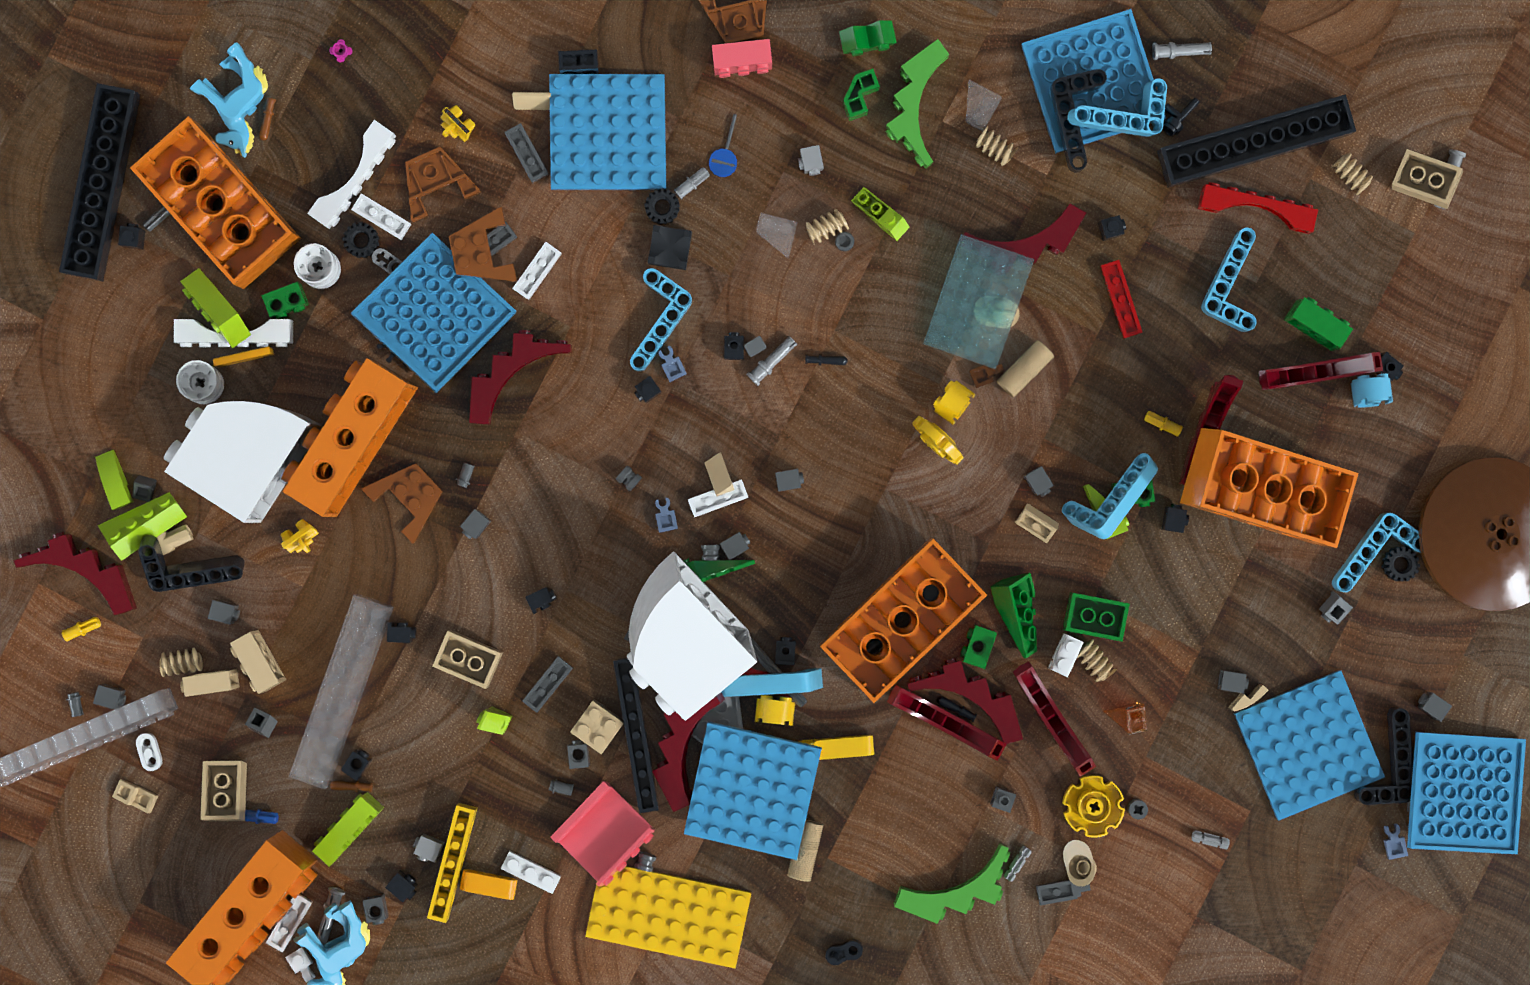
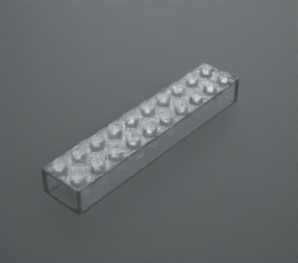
[289,594,393,790]
[0,688,178,788]

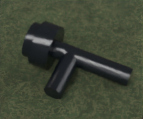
[1163,98,1200,136]

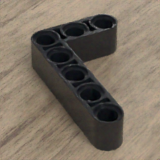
[1050,69,1107,173]
[138,535,245,592]
[1354,707,1413,805]

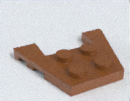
[698,0,767,44]
[405,147,481,223]
[449,207,517,282]
[362,463,443,544]

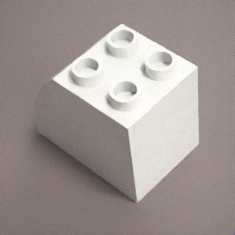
[164,401,323,523]
[627,551,757,721]

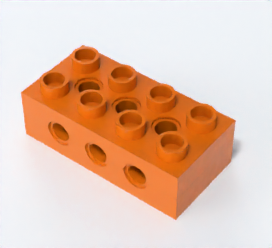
[130,116,301,289]
[281,358,418,517]
[1180,428,1359,548]
[819,538,987,703]
[166,830,318,985]

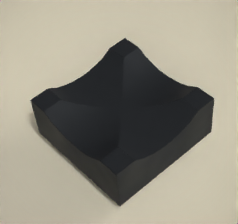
[648,225,692,270]

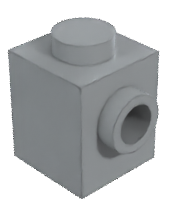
[798,145,824,176]
[413,833,445,863]

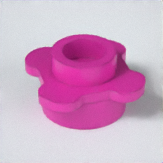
[329,39,353,63]

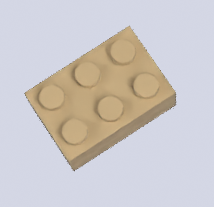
[1392,149,1463,209]
[230,630,286,694]
[432,630,503,689]
[201,761,247,821]

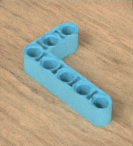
[1068,78,1167,137]
[1201,227,1257,332]
[630,268,692,372]
[1062,453,1158,539]
[1332,513,1421,592]
[721,668,823,697]

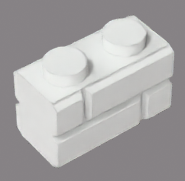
[1048,633,1084,677]

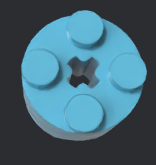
[1351,373,1393,408]

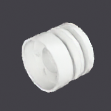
[294,243,341,289]
[176,360,224,404]

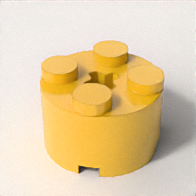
[933,380,975,425]
[755,695,795,726]

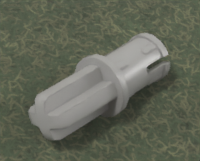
[674,167,710,199]

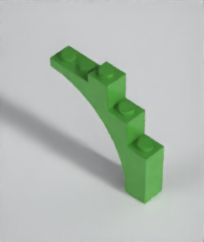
[885,39,949,169]
[894,843,1010,924]

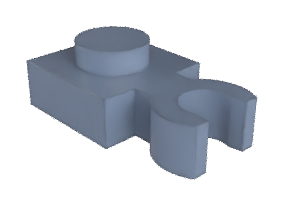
[659,346,687,382]
[655,498,678,533]
[1384,824,1408,860]

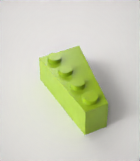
[180,268,251,348]
[97,492,187,561]
[312,792,384,867]

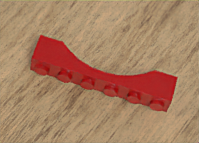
[1197,182,1318,234]

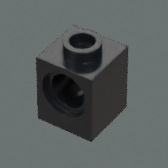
[341,749,372,781]

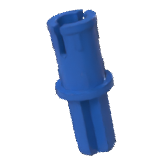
[245,809,279,824]

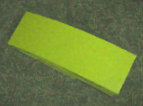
[95,450,134,510]

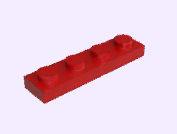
[1100,260,1143,339]

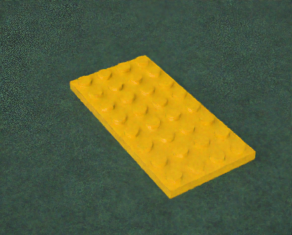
[585,866,751,969]

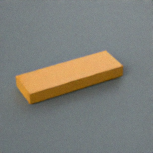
[213,346,274,368]

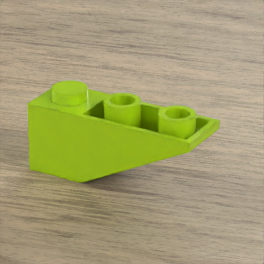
[851,187,909,241]
[476,706,513,735]

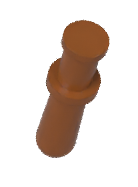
[259,98,276,141]
[330,780,373,793]

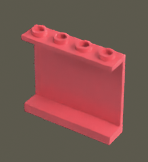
[550,781,655,886]

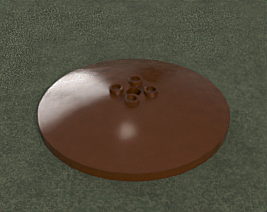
[1419,457,1530,611]

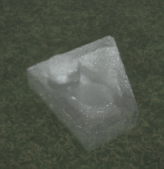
[966,80,1002,131]
[756,213,798,258]

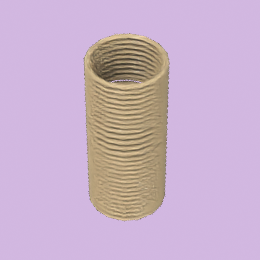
[997,340,1054,397]
[787,820,824,882]

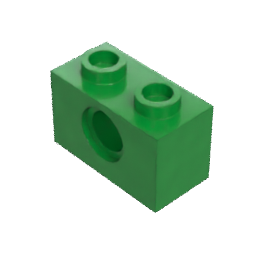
[960,625,997,669]

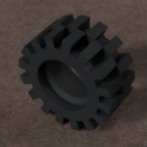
[645,188,680,225]
[343,222,380,258]
[1382,547,1420,582]

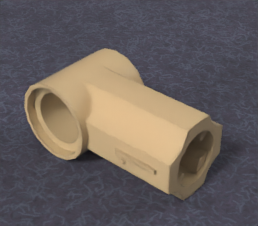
[156,525,194,555]

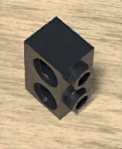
[558,49,599,74]

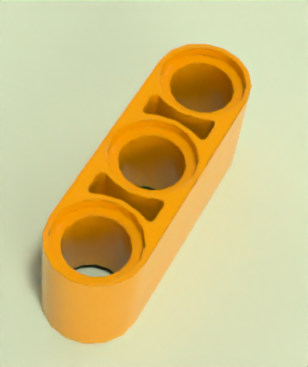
[459,869,518,900]

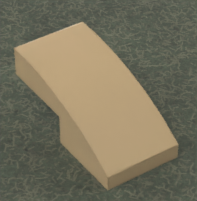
[1228,684,1268,711]
[112,779,158,813]

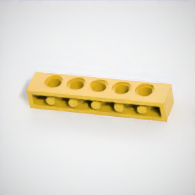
[427,803,478,923]

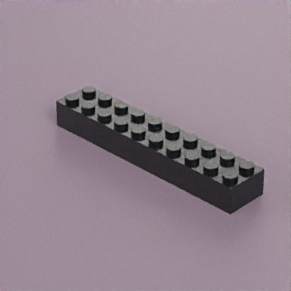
[59,83,141,282]
[1157,94,1356,188]

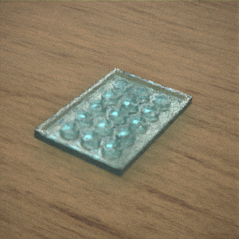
[923,234,1034,369]

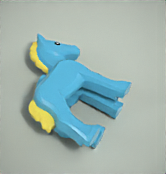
[190,42,268,158]
[293,900,370,985]

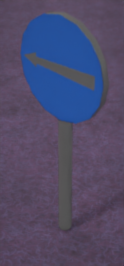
[709,114,737,177]

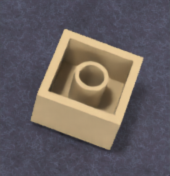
[570,699,624,755]

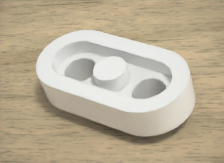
[136,733,163,771]

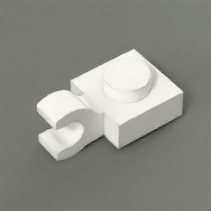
[285,947,315,983]

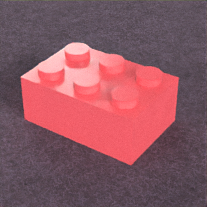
[712,39,772,78]

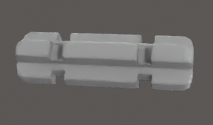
[1192,830,1230,850]
[1004,846,1031,882]

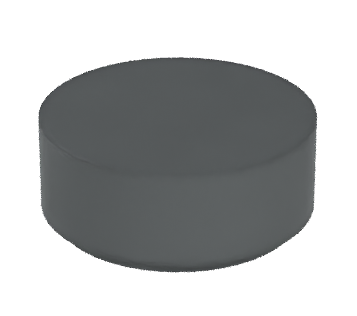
[835,232,854,252]

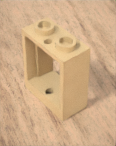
[180,668,240,697]

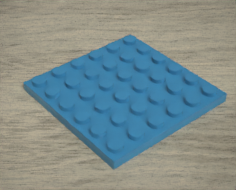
[1021,9,1166,154]
[549,74,666,190]
[351,233,516,393]
[1233,670,1385,821]
[684,721,822,860]
[1407,732,1526,854]

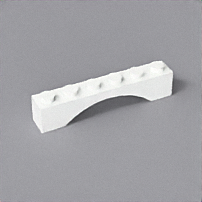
[307,120,396,229]
[174,319,293,347]

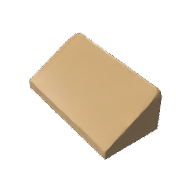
[512,92,551,110]
[705,453,734,496]
[1015,504,1059,543]

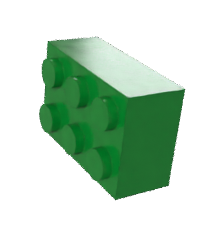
[1284,297,1353,351]
[1063,592,1130,642]

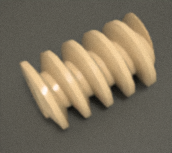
[976,126,1019,166]
[1331,153,1373,195]
[806,209,849,245]
[1077,639,1117,682]
[160,647,203,677]

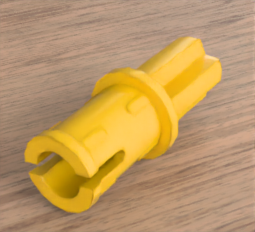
[1144,411,1183,437]
[62,617,101,641]

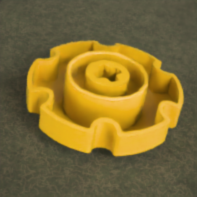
[912,416,964,465]
[1062,775,1125,837]

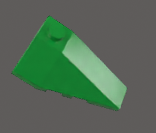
[682,558,755,582]
[991,573,1037,658]

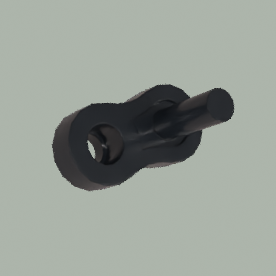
[825,939,863,965]

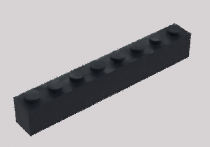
[613,657,659,814]

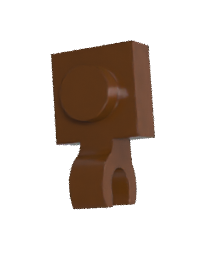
[969,364,1004,389]

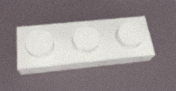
[351,194,411,240]
[512,242,562,300]
[688,480,748,517]
[501,851,561,894]
[266,894,313,952]

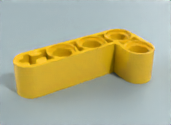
[798,735,874,760]

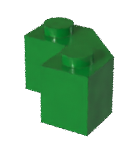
[839,20,897,57]
[843,69,880,121]

